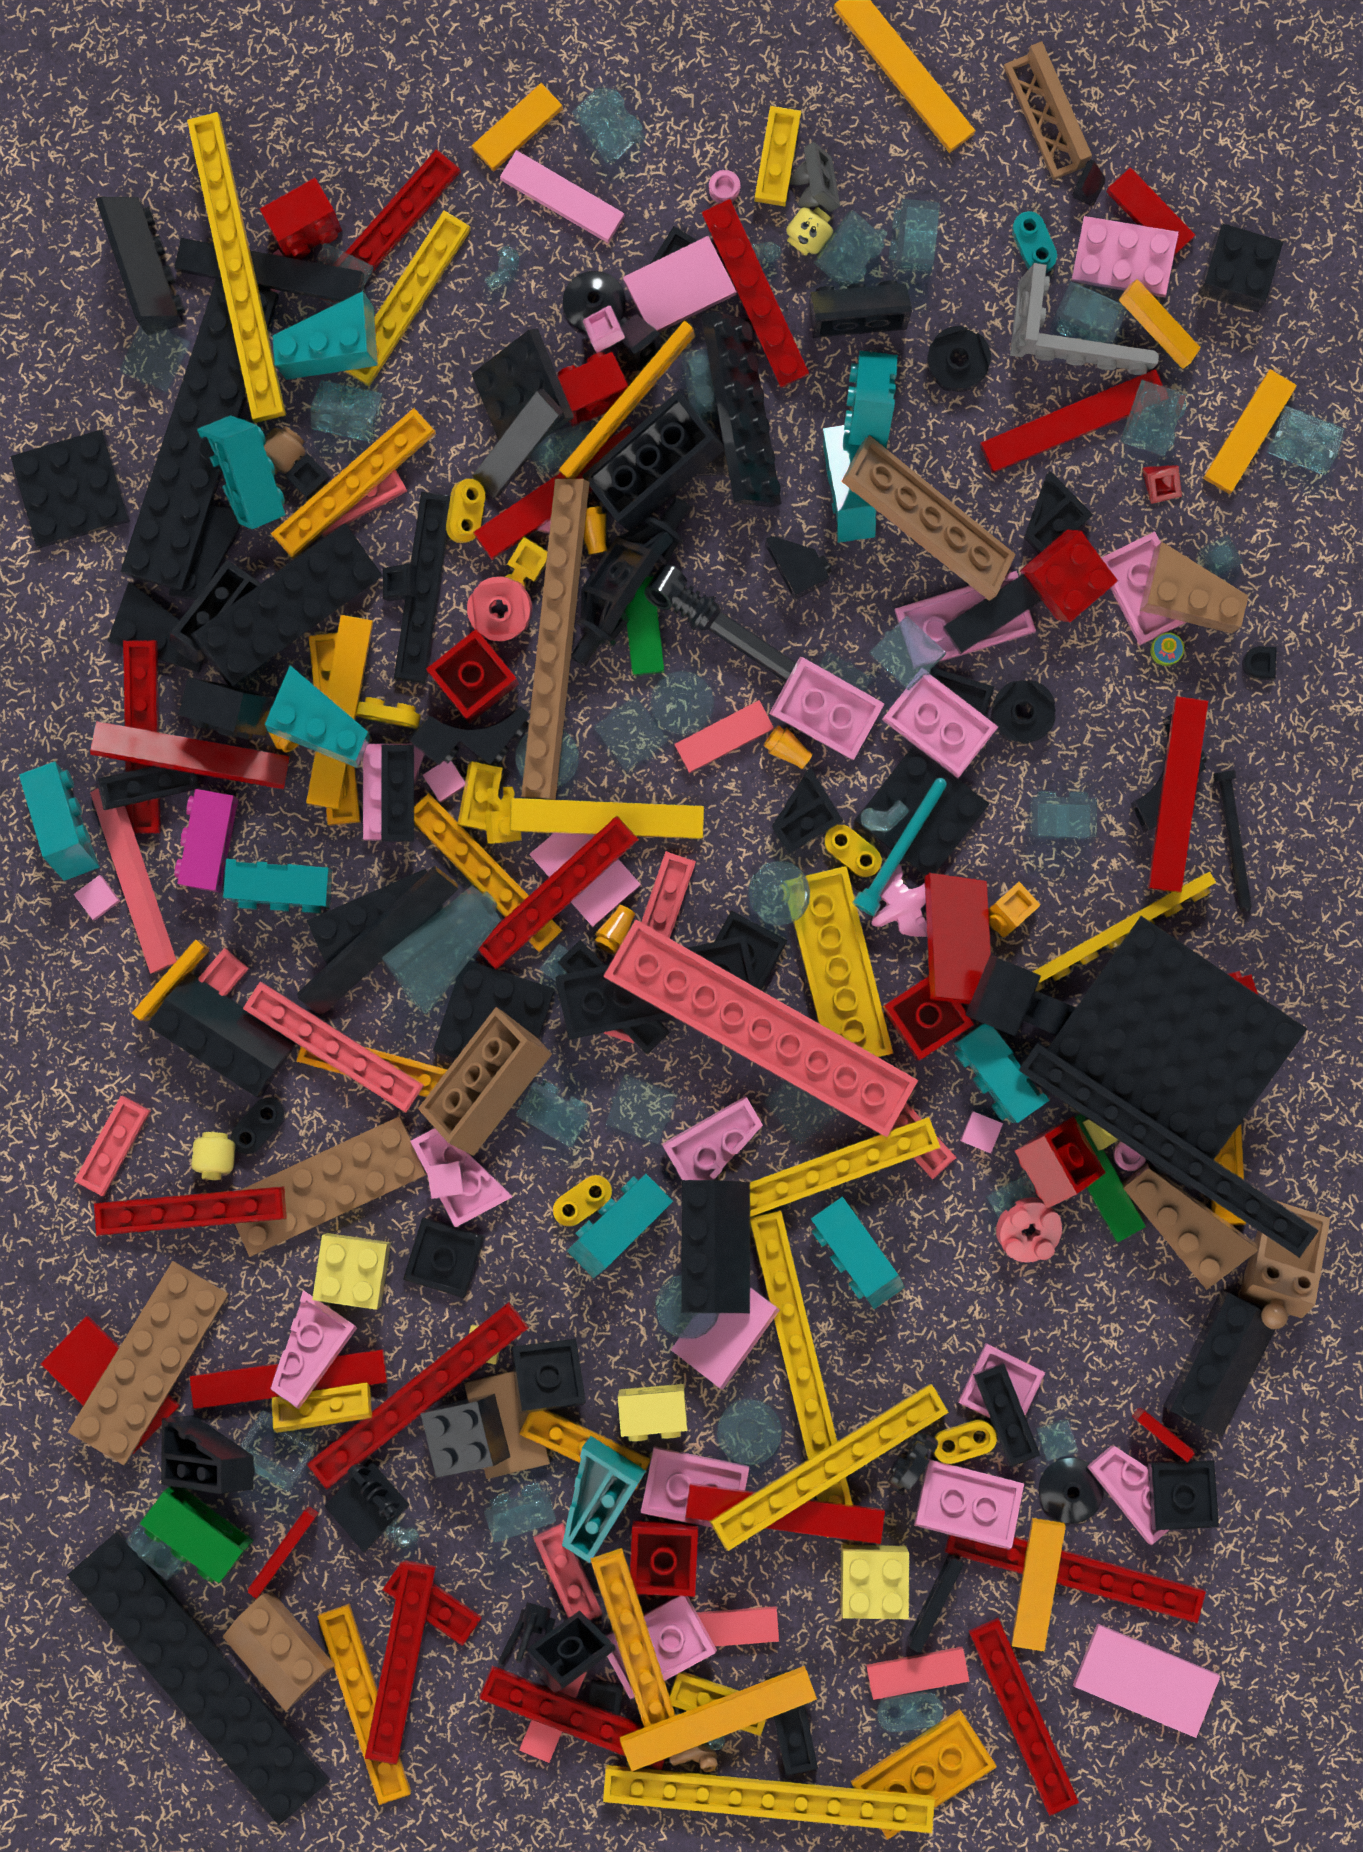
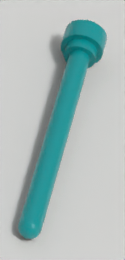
[852,778,947,916]

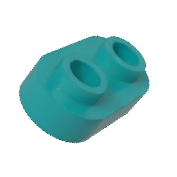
[1012,211,1057,273]

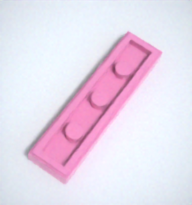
[500,150,625,243]

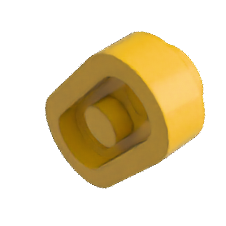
[446,479,485,543]
[356,697,421,728]
[824,825,882,878]
[553,1175,612,1227]
[933,1420,997,1464]

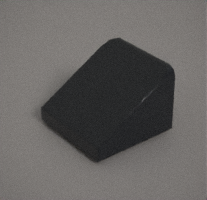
[1072,159,1106,206]

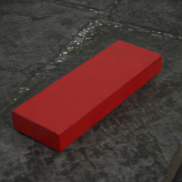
[1106,167,1196,256]
[247,1507,319,1599]
[382,1561,482,1646]

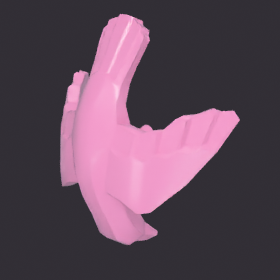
[871,865,927,937]

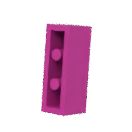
[174,789,239,893]

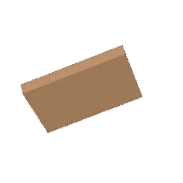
[464,1371,550,1479]

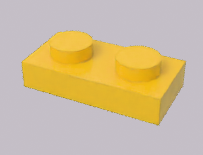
[457,761,503,831]

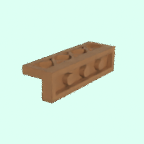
[1004,41,1092,180]

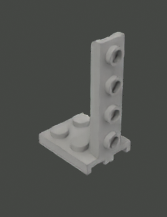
[1010,263,1159,375]

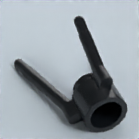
[498,1602,556,1687]

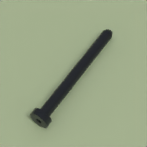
[1213,770,1252,912]

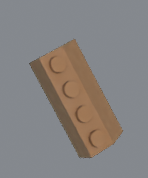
[418,1007,552,1156]

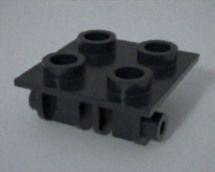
[325,1459,410,1553]

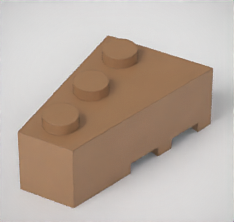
[1140,542,1248,633]

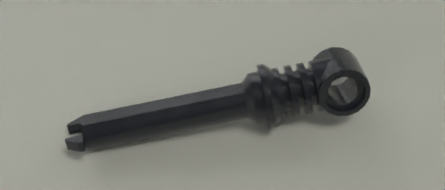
[644,564,796,682]

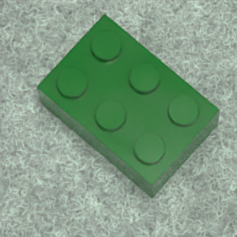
[140,1486,254,1584]

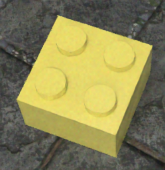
[312,1233,391,1310]
[618,1384,687,1441]
[840,1545,909,1619]

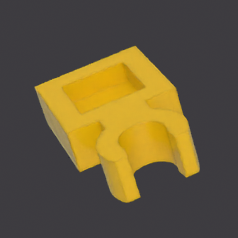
[505,537,548,590]
[485,787,522,844]

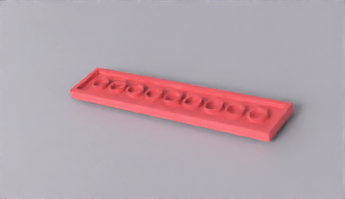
[603,920,918,1137]

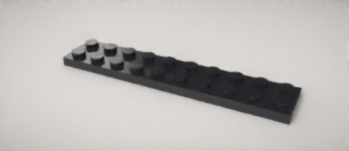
[120,277,279,592]
[67,1530,330,1826]

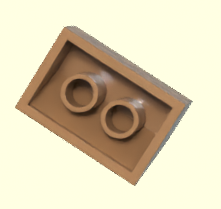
[222,1591,335,1711]

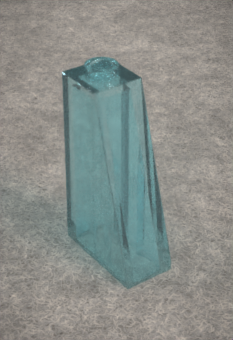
[382,886,501,1014]

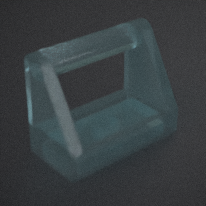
[240,1411,319,1492]

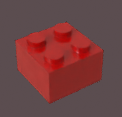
[260,178,342,260]
[557,352,628,429]
[1020,529,1118,623]
[426,629,519,724]
[882,976,974,1061]
[1015,1116,1106,1208]
[630,1520,698,1597]

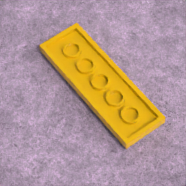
[784,866,893,1057]

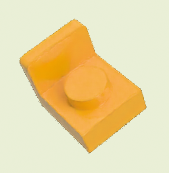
[988,882,1040,938]

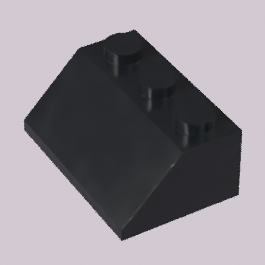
[809,280,912,338]

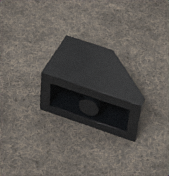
[614,314,660,371]
[765,536,832,601]

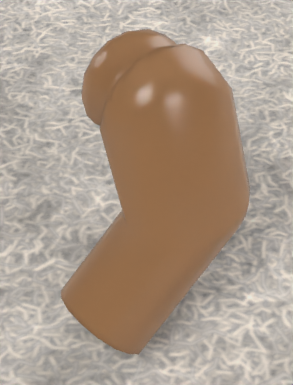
[669,1744,718,1772]

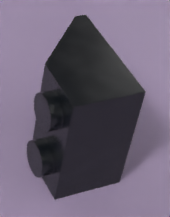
[526,1610,616,1693]

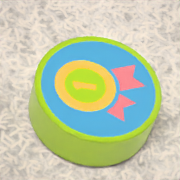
[1150,633,1184,666]

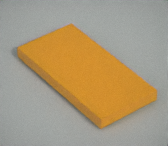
[851,1709,997,1840]

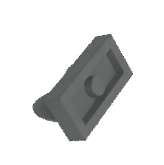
[789,142,840,212]

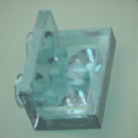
[571,87,646,164]
[813,210,888,287]
[311,380,383,442]
[1120,380,1186,456]
[1267,406,1345,475]
[515,1080,591,1148]
[484,1482,556,1542]

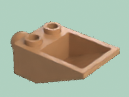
[1240,1200,1330,1329]

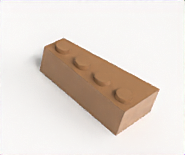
[1122,1162,1259,1290]

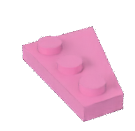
[363,744,425,841]
[662,1096,763,1180]
[410,1128,513,1227]
[271,1290,357,1409]
[1087,1446,1169,1545]

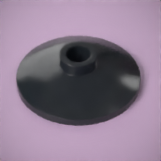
[563,271,626,332]
[1038,1458,1104,1524]

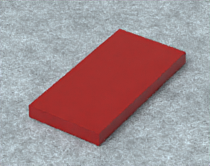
[925,873,991,1004]
[41,1316,180,1454]

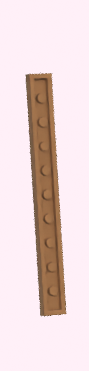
[521,479,589,800]

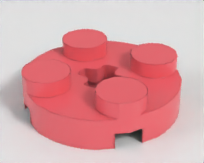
[467,577,532,641]
[996,1198,1062,1262]

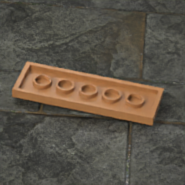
[841,435,1016,601]
[235,1116,427,1257]
[68,1261,229,1465]

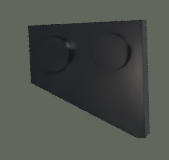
[1024,471,1093,554]
[772,768,843,855]

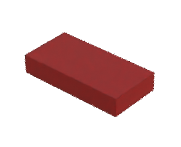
[1131,1408,1195,1463]

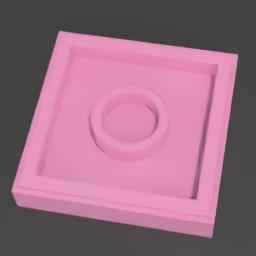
[958,1343,1045,1418]

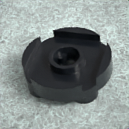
[926,326,991,392]
[991,680,1056,745]
[888,1431,938,1495]

